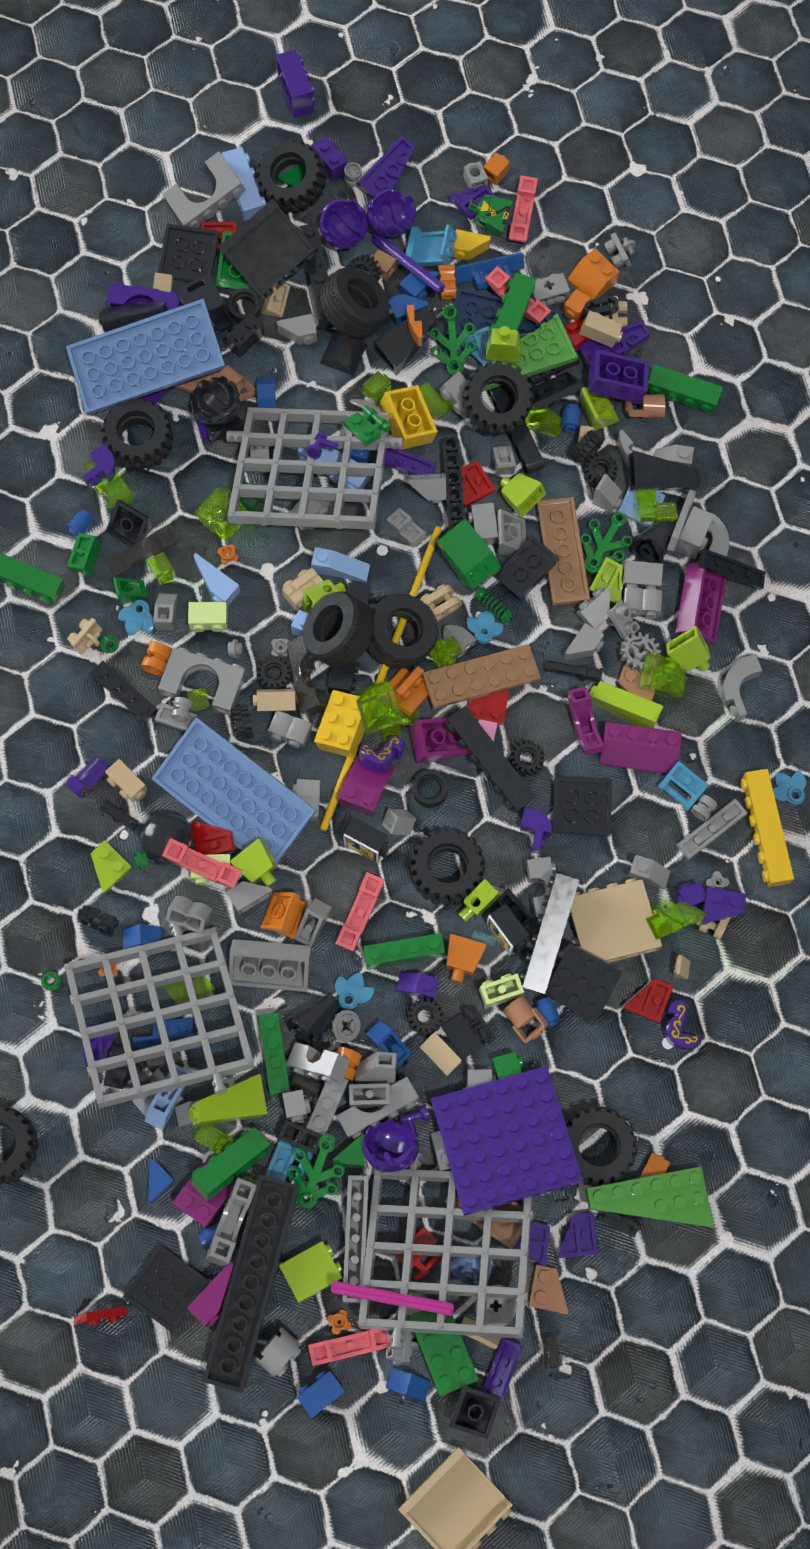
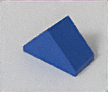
[257,376,276,408]
[123,924,163,949]
[148,1159,175,1203]
[386,1368,431,1402]

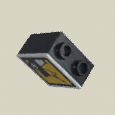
[343,817,390,863]
[486,904,529,956]

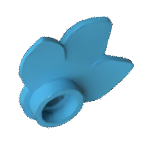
[118,600,154,636]
[466,611,503,644]
[773,770,806,805]
[335,972,374,1010]

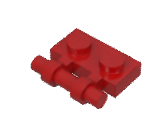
[395,1227,443,1281]

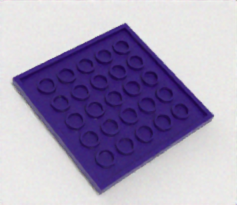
[431,1066,583,1216]

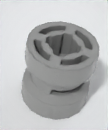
[344,162,362,187]
[171,697,193,722]
[691,794,717,821]

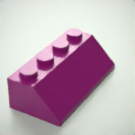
[675,562,727,645]
[599,722,682,774]

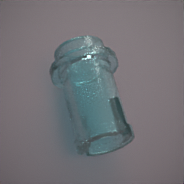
[471,929,497,949]

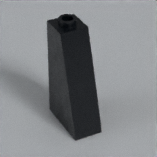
[98,300,168,332]
[374,306,437,376]
[628,452,701,491]

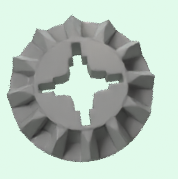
[331,1010,361,1042]

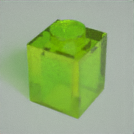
[363,371,391,404]
[147,552,176,585]

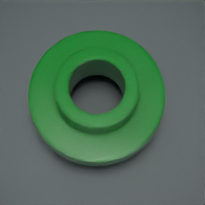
[100,635,119,653]
[133,851,148,871]
[41,971,61,991]

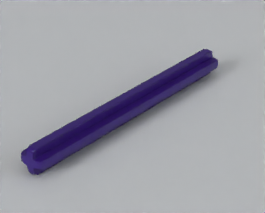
[372,234,445,293]

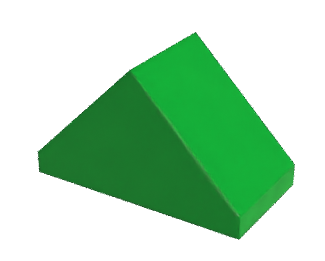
[113,577,148,605]
[332,1134,365,1168]

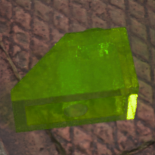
[193,1124,236,1155]

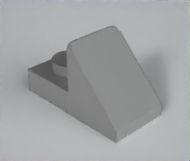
[493,446,516,476]

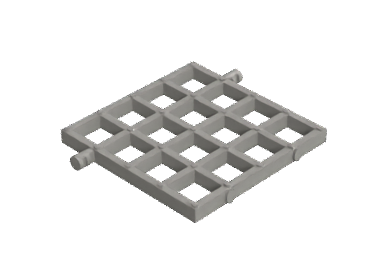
[226,407,403,530]
[64,923,254,1109]
[358,1153,534,1350]

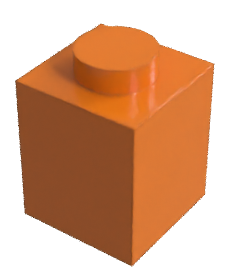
[483,153,510,186]
[563,289,591,321]

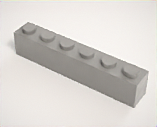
[343,1175,369,1304]

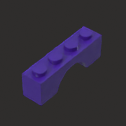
[106,283,182,311]

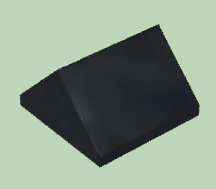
[320,331,367,376]
[106,499,153,549]
[449,1385,502,1439]

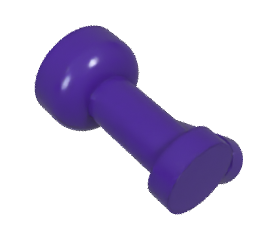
[307,432,339,459]
[400,1104,430,1138]

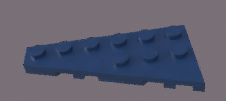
[446,288,563,337]

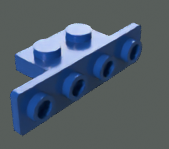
[455,252,525,290]
[133,1018,214,1051]

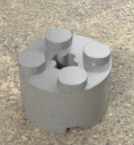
[475,1285,517,1327]
[254,1327,301,1377]

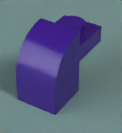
[83,444,117,488]
[520,807,552,854]

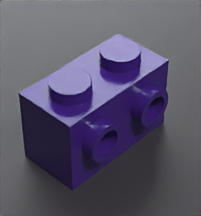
[312,136,347,182]

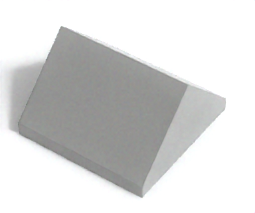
[496,509,526,555]

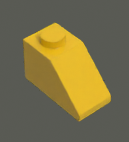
[453,229,491,260]

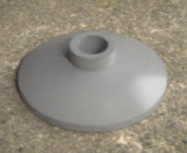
[349,396,383,412]

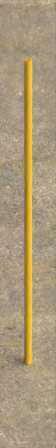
[320,526,442,831]

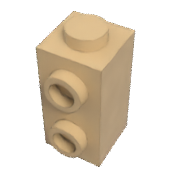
[579,310,623,348]
[253,689,295,711]
[105,759,147,803]

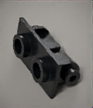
[78,905,119,937]
[597,1211,643,1238]

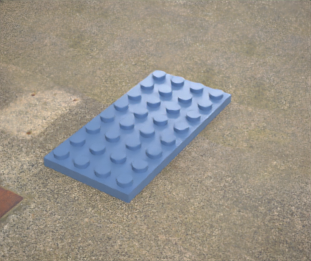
[66,299,226,415]
[151,717,317,872]

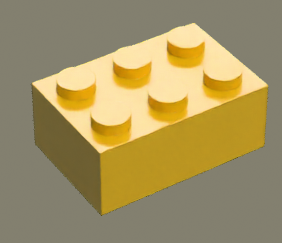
[380,385,438,450]
[314,690,373,759]

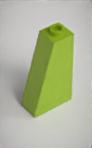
[589,681,664,728]
[189,1074,267,1126]

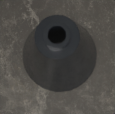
[630,517,676,564]
[286,995,340,1049]

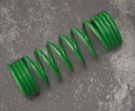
[474,587,513,624]

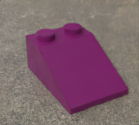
[409,718,469,764]
[338,754,395,817]
[172,1155,243,1228]
[187,1261,235,1327]

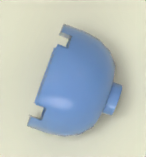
[450,1245,492,1284]

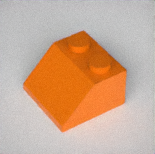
[567,248,620,300]

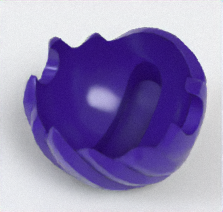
[367,189,417,238]
[319,199,369,250]
[363,1118,419,1173]

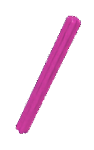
[331,1281,454,1316]

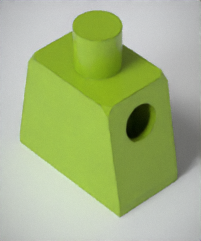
[485,326,522,362]
[500,473,546,517]
[303,579,346,614]
[666,626,710,671]
[230,838,277,887]
[458,879,500,922]

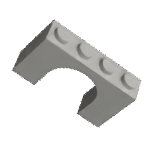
[163,152,246,228]
[158,647,246,716]

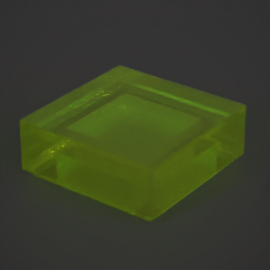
[187,688,210,711]

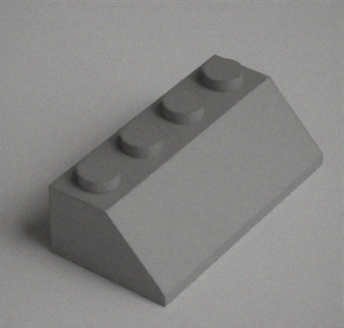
[229,939,311,992]

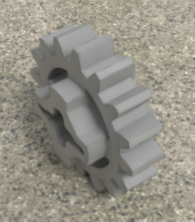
[619,632,661,673]

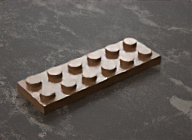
[537,497,590,606]
[422,644,541,709]

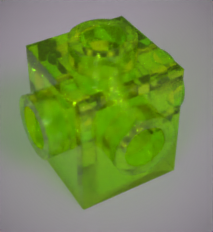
[429,636,463,668]

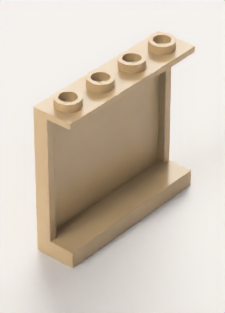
[570,878,662,963]
[398,1447,512,1549]

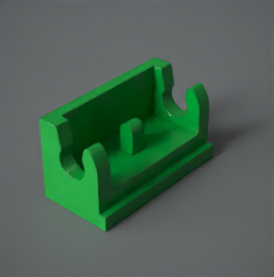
[67,533,102,578]

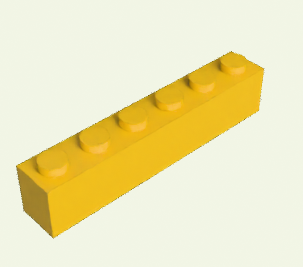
[741,769,794,888]

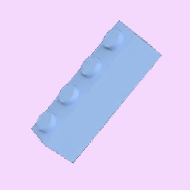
[222,147,266,221]
[297,434,371,489]

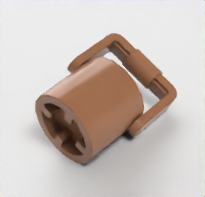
[216,365,257,401]
[625,394,665,418]
[503,995,548,1043]

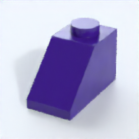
[396,972,440,1001]

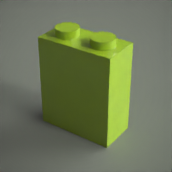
[279,1241,344,1303]

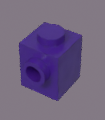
[676,881,706,912]

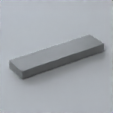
[667,490,696,551]
[676,799,748,861]

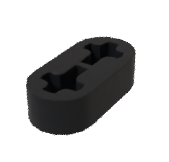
[584,296,619,316]

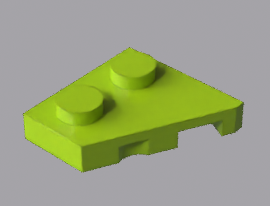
[589,557,623,605]
[91,840,132,894]

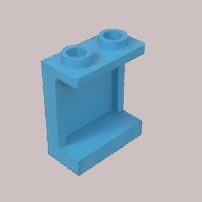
[405,224,457,267]

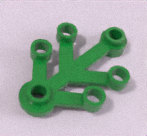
[430,305,478,376]
[580,512,632,573]
[288,1134,346,1208]

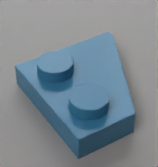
[462,326,493,365]

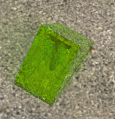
[526,407,562,438]

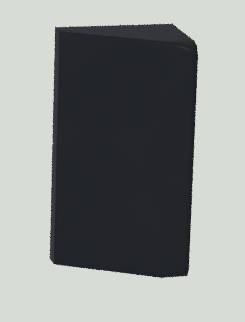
[204,416,245,441]
[496,888,534,928]

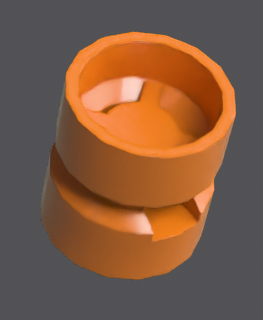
[141,641,172,676]
[336,1046,362,1082]

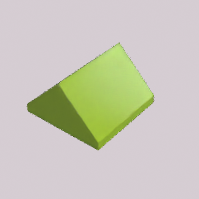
[579,387,619,431]

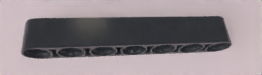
[487,385,545,475]
[442,435,465,531]

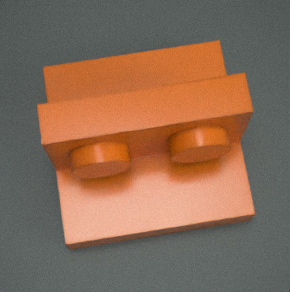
[380,666,428,717]
[260,892,307,939]

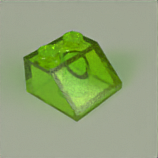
[194,487,247,540]
[639,652,687,698]
[356,680,402,735]
[646,901,706,940]

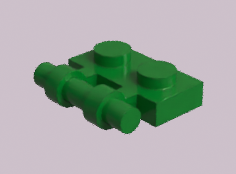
[343,405,391,446]

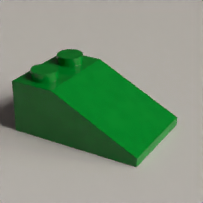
[216,231,252,289]
[436,519,501,589]

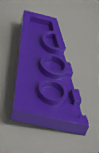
[357,136,415,199]
[578,320,650,369]

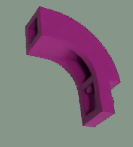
[568,686,605,756]

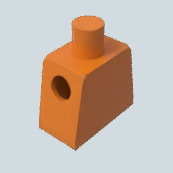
[446,934,487,984]

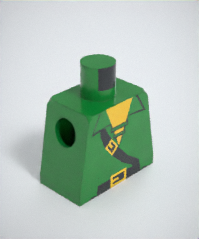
[468,195,513,237]

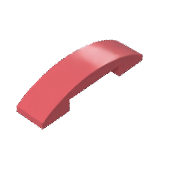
[509,175,538,243]
[485,266,551,324]
[162,838,242,889]
[335,872,385,951]
[308,1330,393,1366]

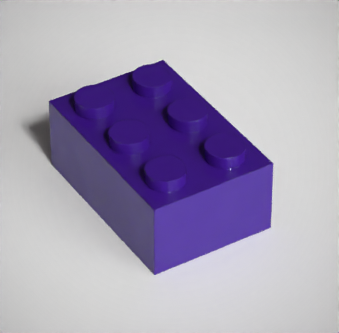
[276,49,315,118]
[588,350,648,404]

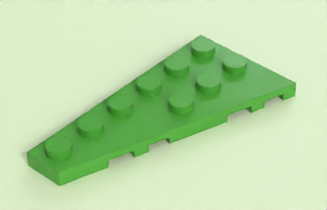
[469,313,577,392]
[585,1167,714,1228]

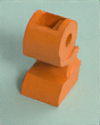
[438,265,456,300]

